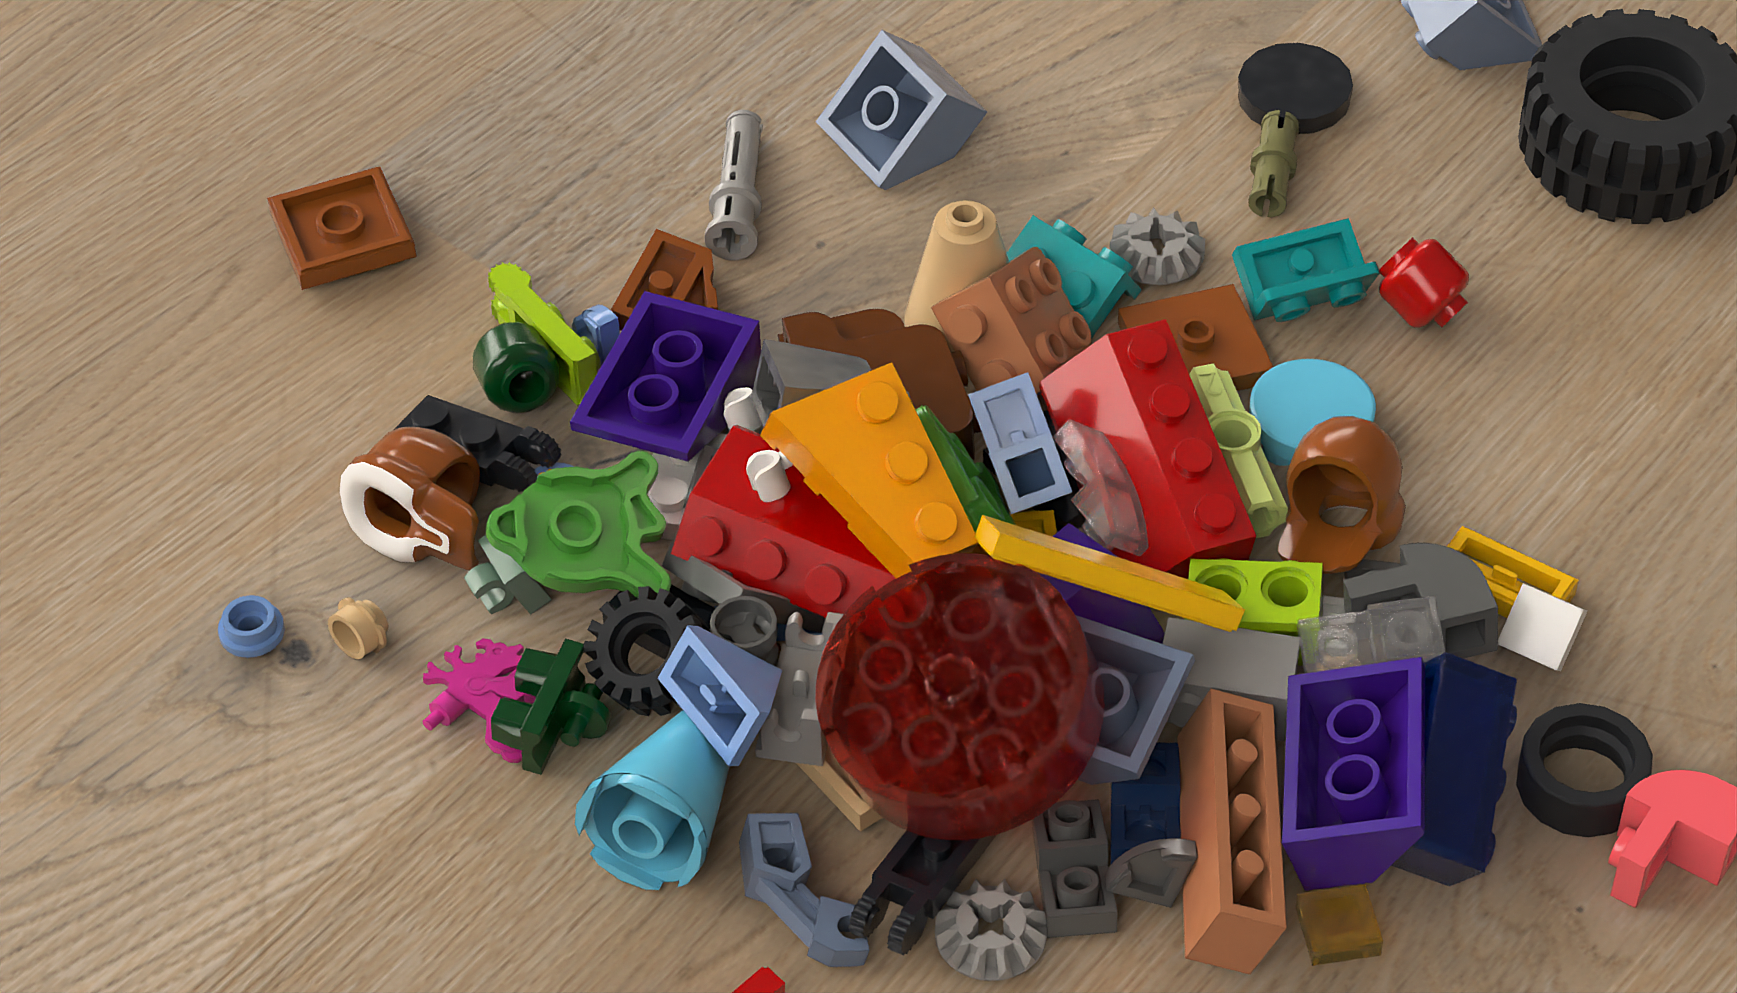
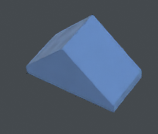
[658,625,782,766]

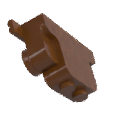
[778,309,982,461]

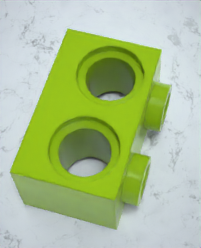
[1184,558,1323,666]

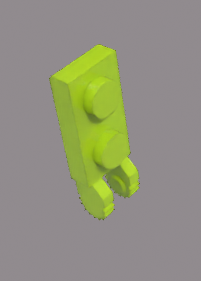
[488,262,601,405]

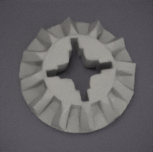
[1109,207,1205,285]
[935,879,1047,981]

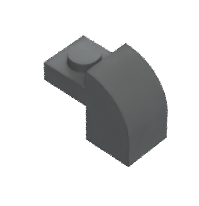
[1343,543,1498,666]

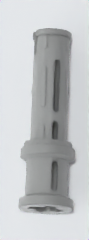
[705,110,763,260]

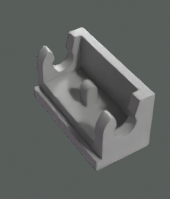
[755,612,848,766]

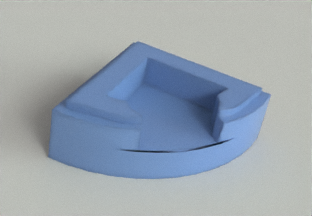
[572,304,620,365]

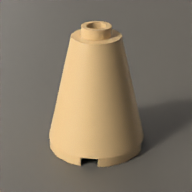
[904,200,1009,352]

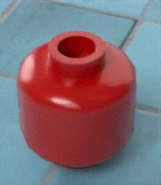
[1379,237,1469,328]

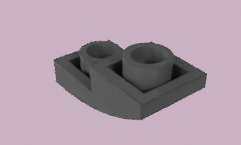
[1031,799,1117,938]

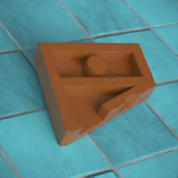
[611,229,718,331]

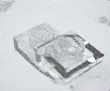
[1052,419,1149,556]
[1297,595,1447,673]

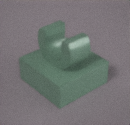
[464,535,552,615]

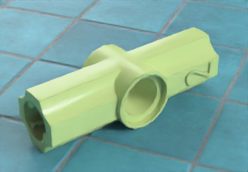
[1189,363,1288,538]

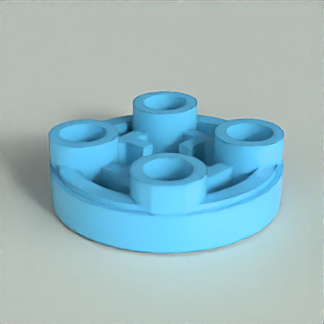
[1249,359,1376,466]

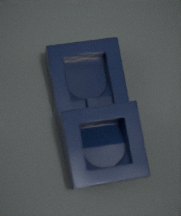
[1110,742,1181,864]

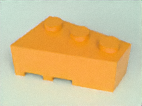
[760,362,978,588]

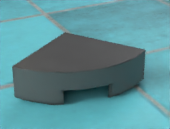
[1104,838,1197,908]

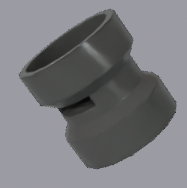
[710,596,779,667]

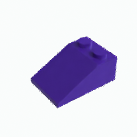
[570,291,761,462]

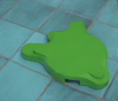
[916,405,1022,575]
[486,451,671,597]

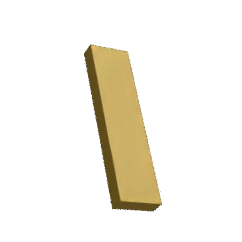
[974,515,1245,632]

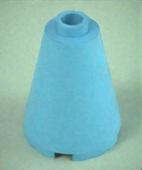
[575,710,730,890]

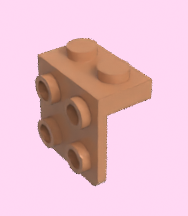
[931,247,1092,394]

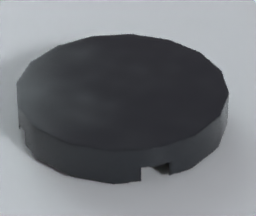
[1238,43,1353,134]

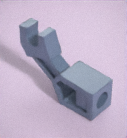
[739,813,870,967]

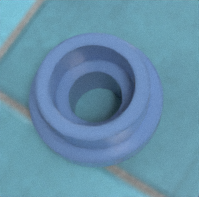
[218,595,285,658]

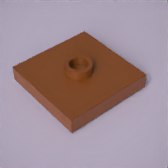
[267,166,417,290]
[1118,284,1274,391]

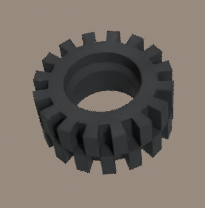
[584,586,709,716]

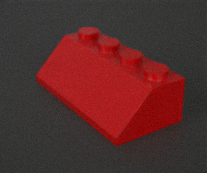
[1039,319,1256,579]
[671,425,954,651]

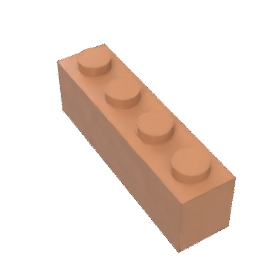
[1177,688,1287,974]

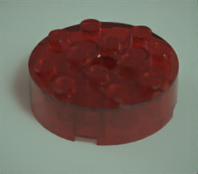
[815,553,1105,840]

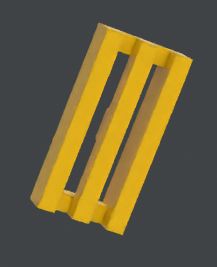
[1447,526,1579,618]

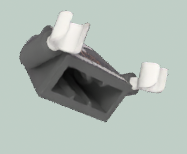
[723,339,910,502]

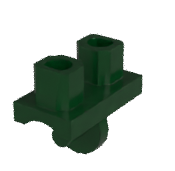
[491,638,611,775]

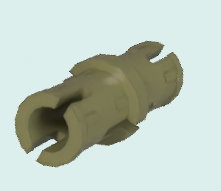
[1248,110,1299,218]

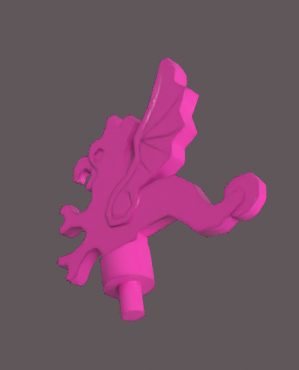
[422,638,536,763]

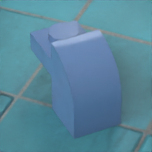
[968,372,1072,515]

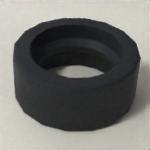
[1516,703,1653,838]

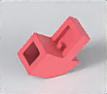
[1608,770,1737,908]

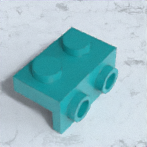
[1007,215,1142,339]
[1232,218,1380,322]

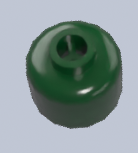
[473,322,560,413]

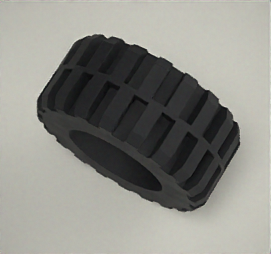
[1518,9,1737,224]

